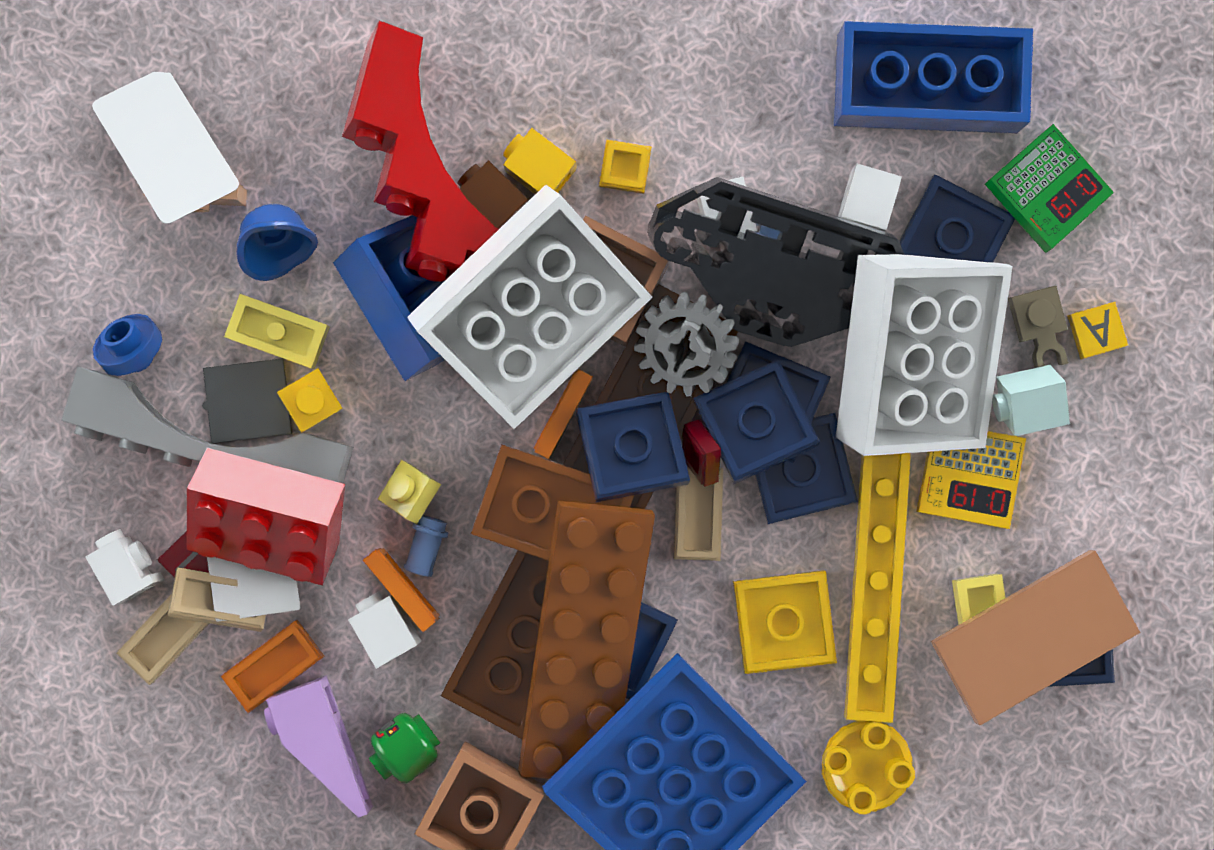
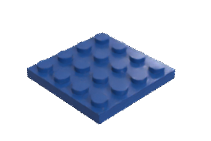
[542,653,807,850]

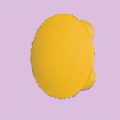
[822,720,915,814]

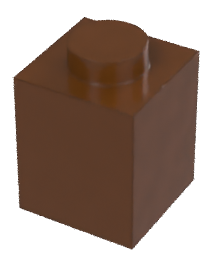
[457,160,528,229]

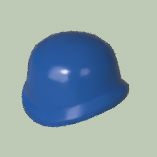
[236,204,318,281]

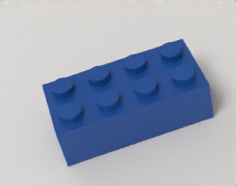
[834,21,1033,134]

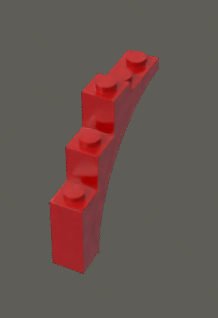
[342,20,499,282]

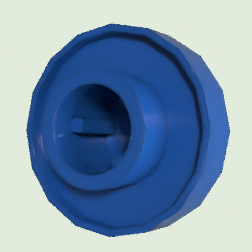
[93,314,162,376]

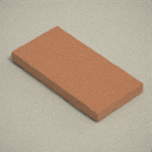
[930,550,1141,725]

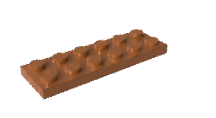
[518,501,655,778]

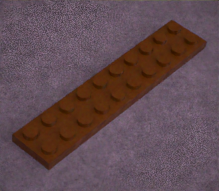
[440,284,738,739]

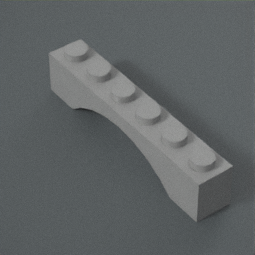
[61,367,354,483]

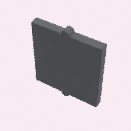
[202,358,292,443]

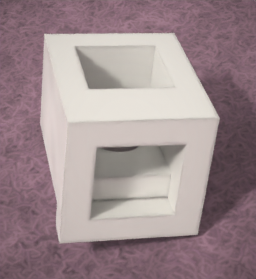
[86,529,165,606]

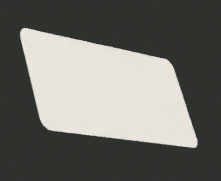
[92,72,239,224]

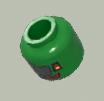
[369,713,441,783]

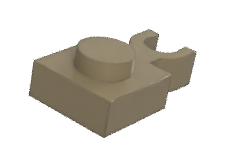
[1008,285,1068,368]

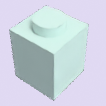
[992,365,1070,436]

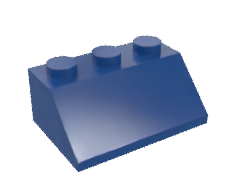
[333,215,445,381]

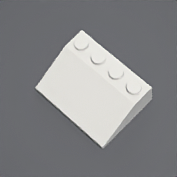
[407,185,652,429]
[836,254,1013,456]

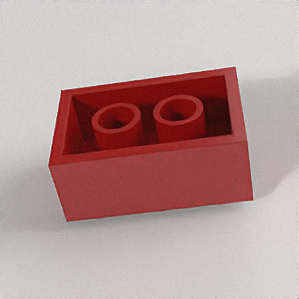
[187,448,345,586]

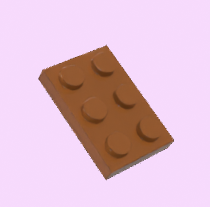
[471,444,634,561]

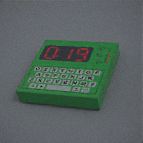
[985,124,1114,253]

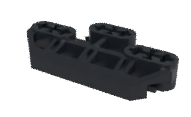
[647,177,904,347]

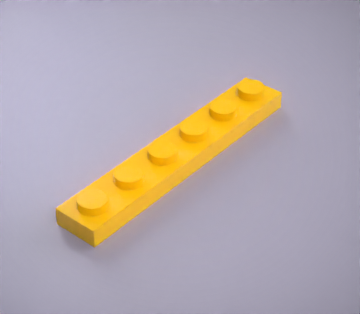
[844,453,911,723]

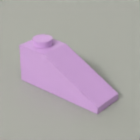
[264,675,373,818]

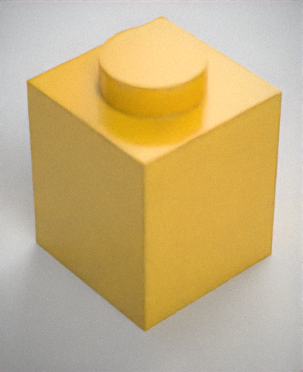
[503,128,577,195]
[277,368,343,433]

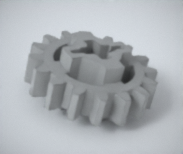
[634,292,739,396]

